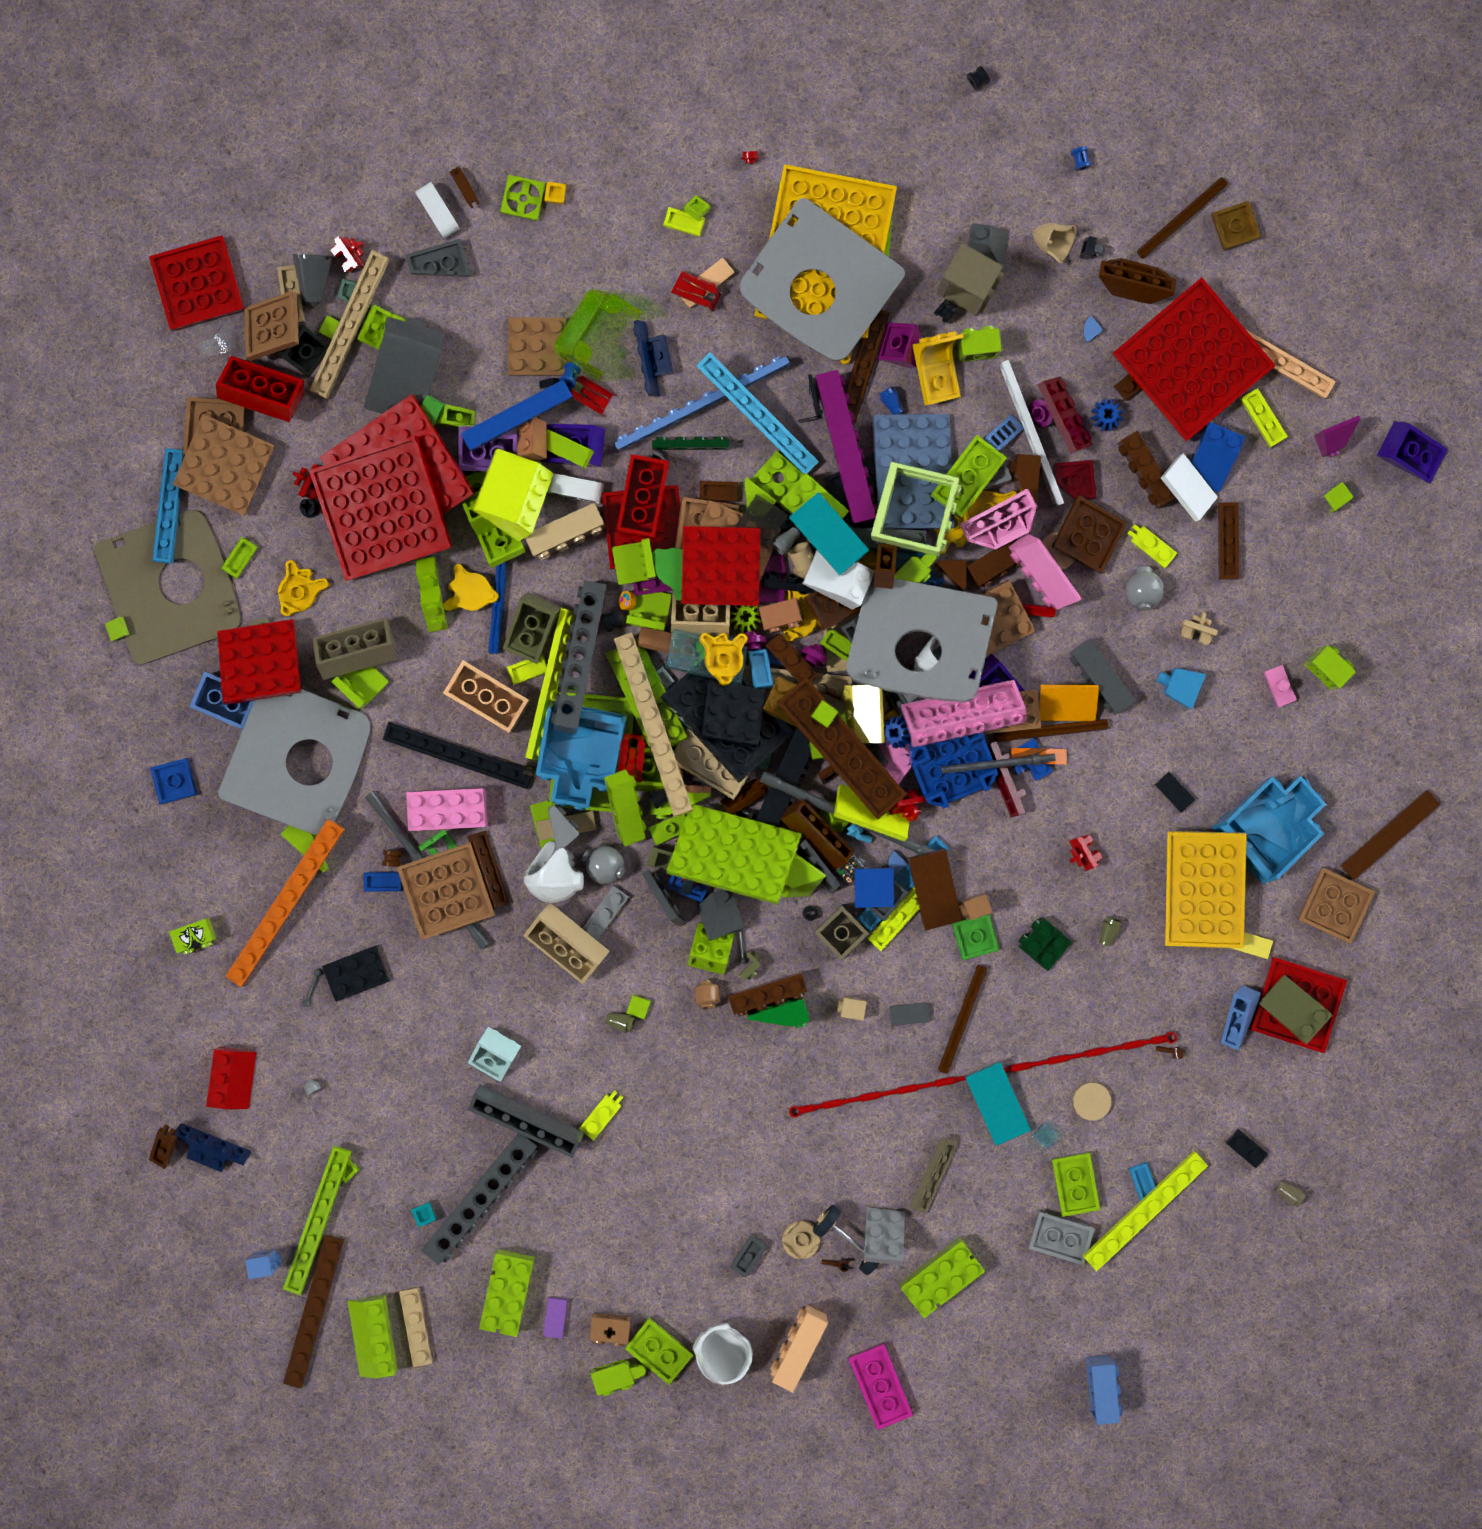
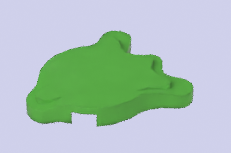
[652,548,682,601]

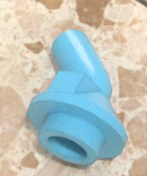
[846,824,872,843]

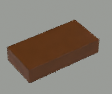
[699,481,738,502]

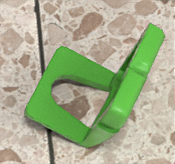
[419,829,457,855]

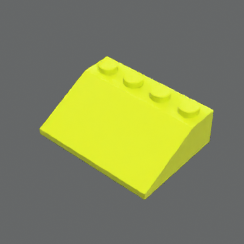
[473,449,554,541]

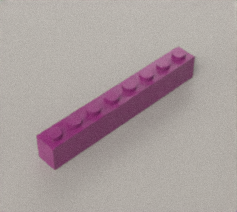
[815,370,878,526]

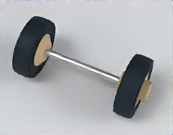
[813,1205,882,1275]

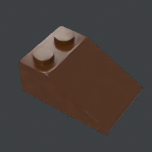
[1009,454,1041,514]

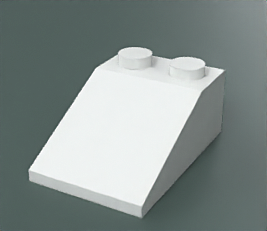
[803,551,875,610]

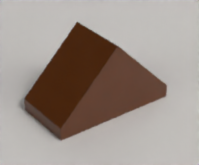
[935,560,966,591]

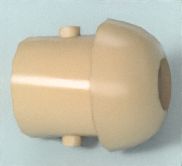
[788,542,814,579]

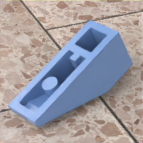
[1221,986,1261,1050]

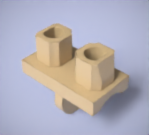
[1180,612,1218,646]

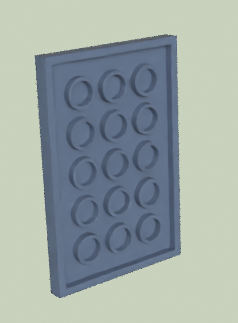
[873,414,954,530]

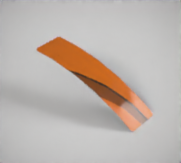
[1011,748,1067,765]

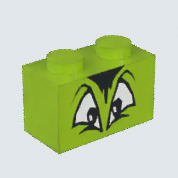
[169,918,217,955]

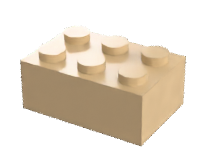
[671,594,730,640]

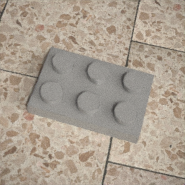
[864,1207,905,1265]
[1028,1211,1095,1265]

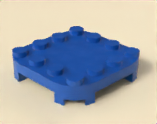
[909,732,998,808]

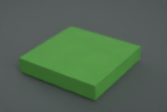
[952,914,999,961]

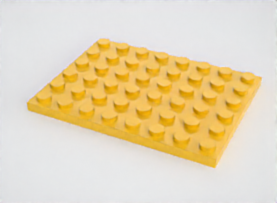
[754,164,897,339]

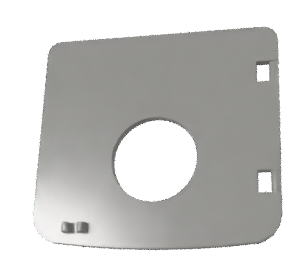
[740,198,905,361]
[847,575,997,703]
[218,689,370,835]

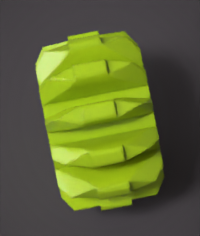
[730,605,762,633]

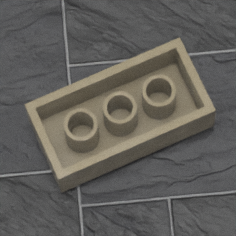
[313,617,398,680]

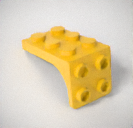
[912,331,964,405]

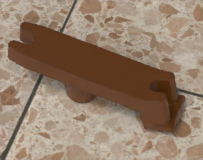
[450,166,480,209]

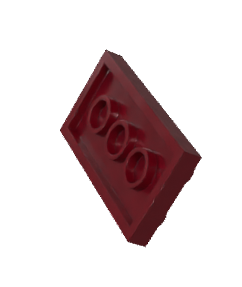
[1037,377,1093,454]

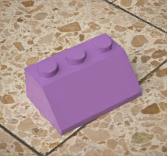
[459,426,517,471]

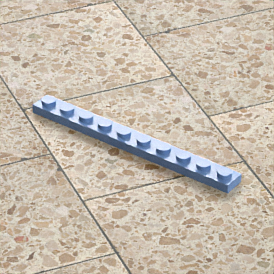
[615,356,789,452]

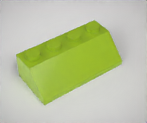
[348,1294,398,1379]

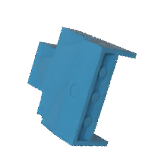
[536,700,628,810]
[1212,776,1326,884]

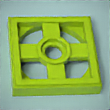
[500,175,546,221]

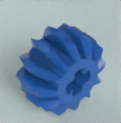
[1091,399,1123,432]
[884,716,911,749]

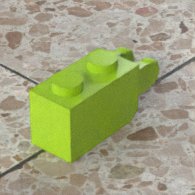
[894,553,937,583]
[590,1359,646,1396]

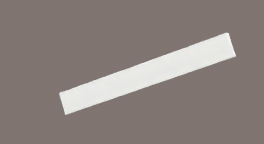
[1000,360,1064,508]

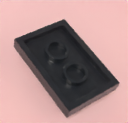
[322,945,390,1002]

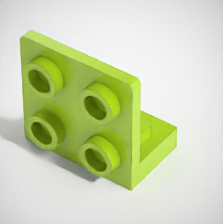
[612,539,656,585]
[626,588,672,632]
[332,666,389,709]
[687,923,735,975]

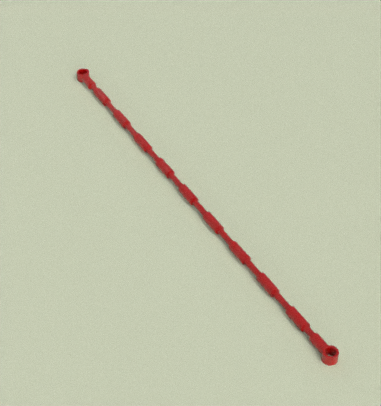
[789,1032,1177,1118]

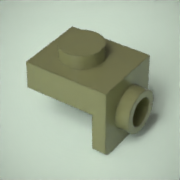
[739,950,762,980]

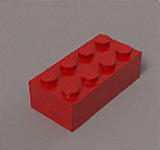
[216,356,304,423]
[617,454,670,540]

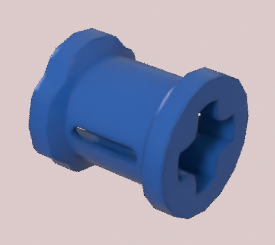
[1071,146,1092,171]
[559,362,581,388]

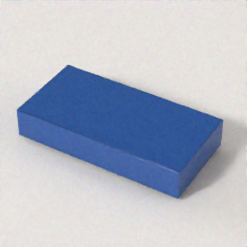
[364,872,403,892]

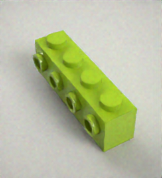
[604,770,646,847]

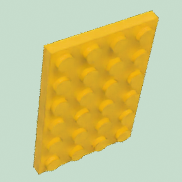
[1165,831,1247,948]

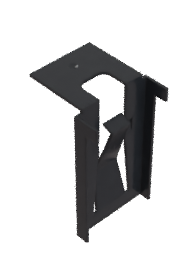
[798,374,823,423]

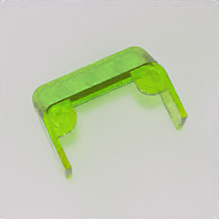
[554,289,642,382]

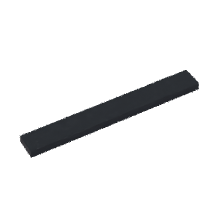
[382,722,534,789]

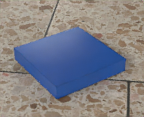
[150,758,198,805]
[854,868,894,908]

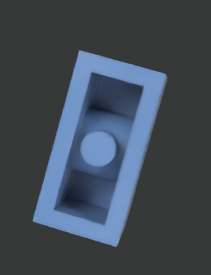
[246,1249,281,1279]

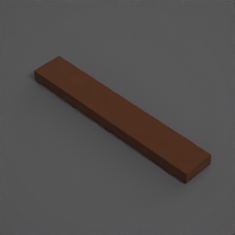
[845,310,890,423]
[1340,790,1440,880]

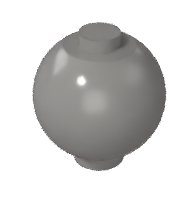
[1125,567,1164,611]
[582,846,625,884]

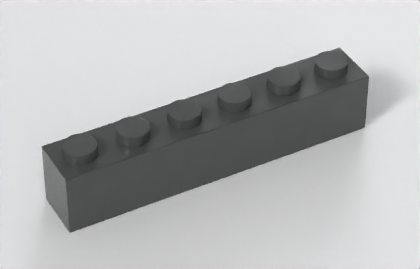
[467,1085,584,1158]

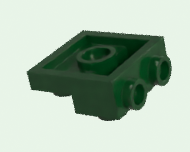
[1018,917,1072,971]

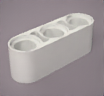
[415,182,460,239]
[547,474,604,504]

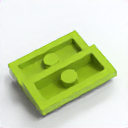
[357,305,406,350]

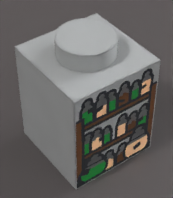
[836,855,866,885]

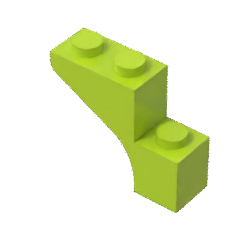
[416,556,448,632]

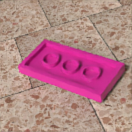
[848,1342,913,1430]

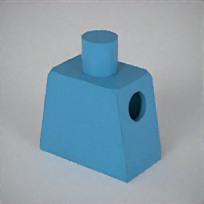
[1156,668,1206,709]

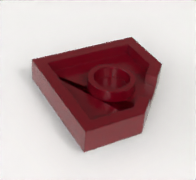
[1054,460,1096,500]

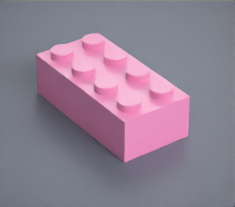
[406,788,488,831]

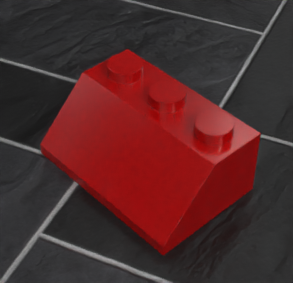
[206,1047,257,1109]

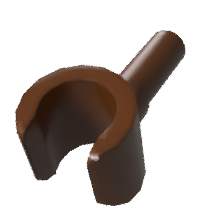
[819,683,842,700]
[1156,1046,1183,1059]
[822,1259,849,1272]

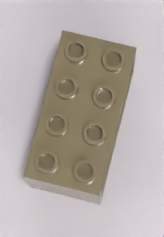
[936,243,1004,316]

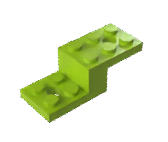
[751,451,849,519]
[462,471,526,568]

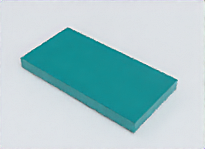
[789,492,869,576]
[965,1061,1031,1146]

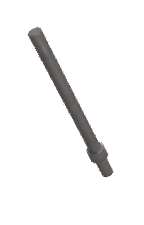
[941,753,1055,774]

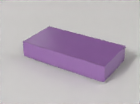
[544,1297,568,1339]

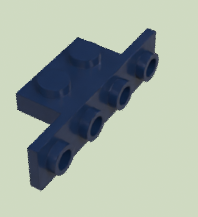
[633,320,673,397]
[175,1123,251,1172]

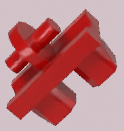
[331,236,365,272]
[292,464,319,499]
[889,789,927,822]
[1069,834,1103,871]

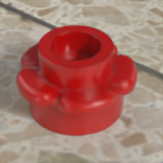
[741,151,759,164]

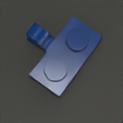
[1013,738,1053,781]

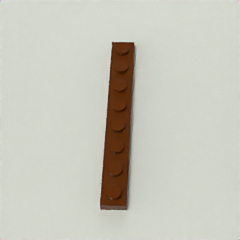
[283,1234,344,1389]

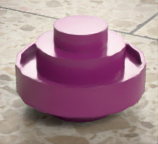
[1029,398,1054,427]
[742,631,767,653]
[801,644,828,667]

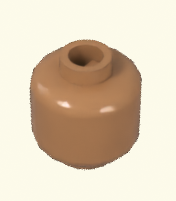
[694,980,720,1009]

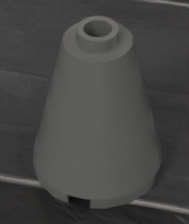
[293,254,332,306]

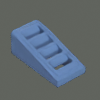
[983,414,1024,451]

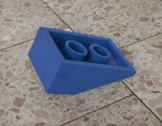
[1191,422,1245,492]

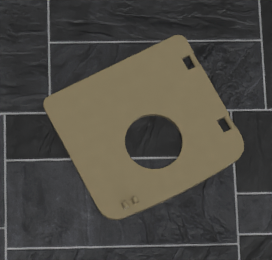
[94,510,241,665]

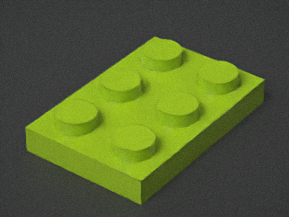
[1051,1152,1100,1217]
[625,1317,694,1385]

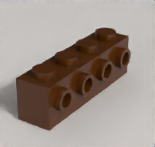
[1117,431,1176,509]
[781,799,854,871]
[728,972,807,1016]

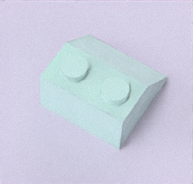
[468,1027,521,1082]

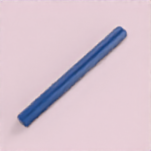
[488,541,508,654]

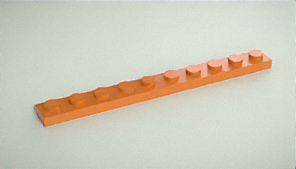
[225,819,345,987]

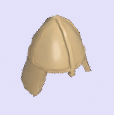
[1032,223,1076,264]

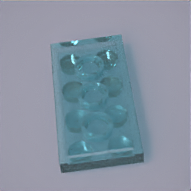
[665,629,748,685]

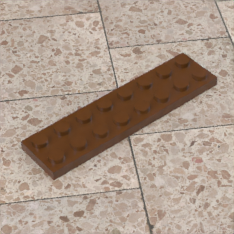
[776,677,907,820]

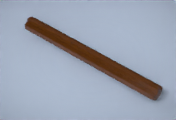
[1137,177,1228,259]
[994,719,1108,742]
[938,965,987,1074]

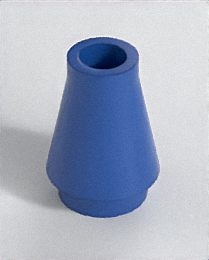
[879,386,904,415]

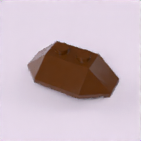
[1098,258,1176,304]

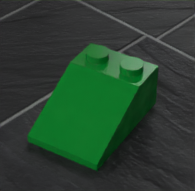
[747,997,810,1029]

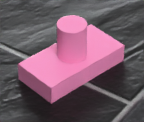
[1264,665,1297,707]

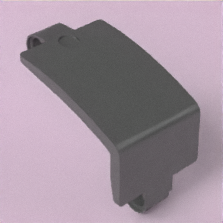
[364,317,443,414]

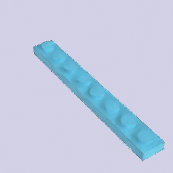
[696,352,819,474]

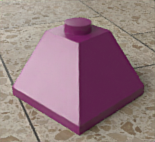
[877,322,921,369]
[1314,415,1360,458]

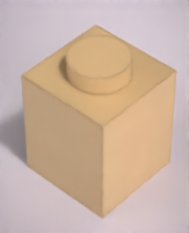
[837,996,867,1021]

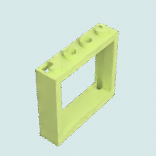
[871,462,962,557]

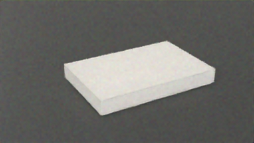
[1161,453,1218,522]

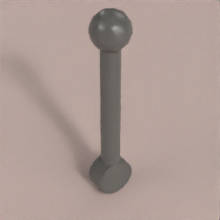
[739,929,747,964]
[303,969,322,1007]

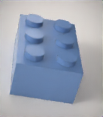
[189,671,255,730]
[1086,1355,1123,1425]

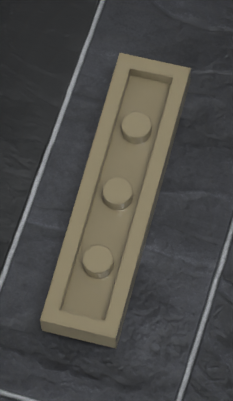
[910,1137,958,1213]

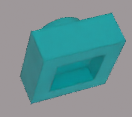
[411,1201,437,1228]

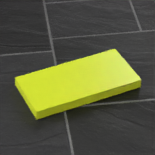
[834,784,909,842]

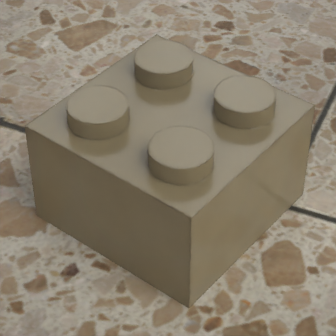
[814,905,869,960]

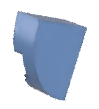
[1083,316,1103,343]
[888,851,908,877]

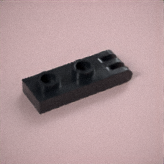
[762,571,815,593]

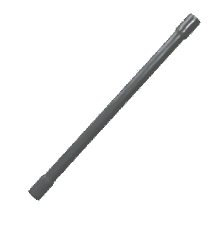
[759,771,935,855]
[365,791,490,950]

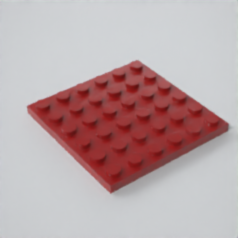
[1112,277,1276,442]
[319,394,476,515]
[309,435,453,581]

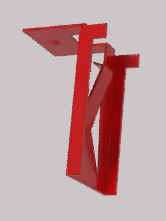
[670,271,721,312]
[568,375,616,417]
[618,734,645,782]

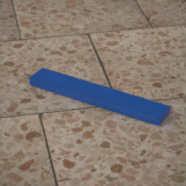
[461,380,573,452]

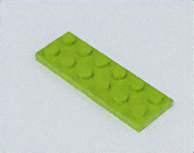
[605,637,688,754]

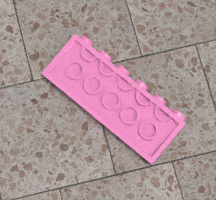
[901,680,1026,747]

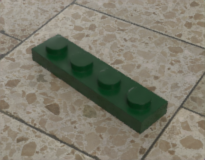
[652,436,729,450]

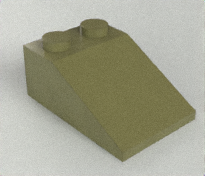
[503,592,562,664]
[1258,974,1332,1044]

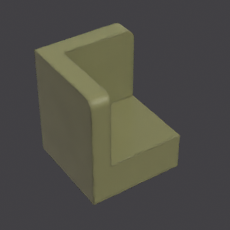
[647,846,673,870]

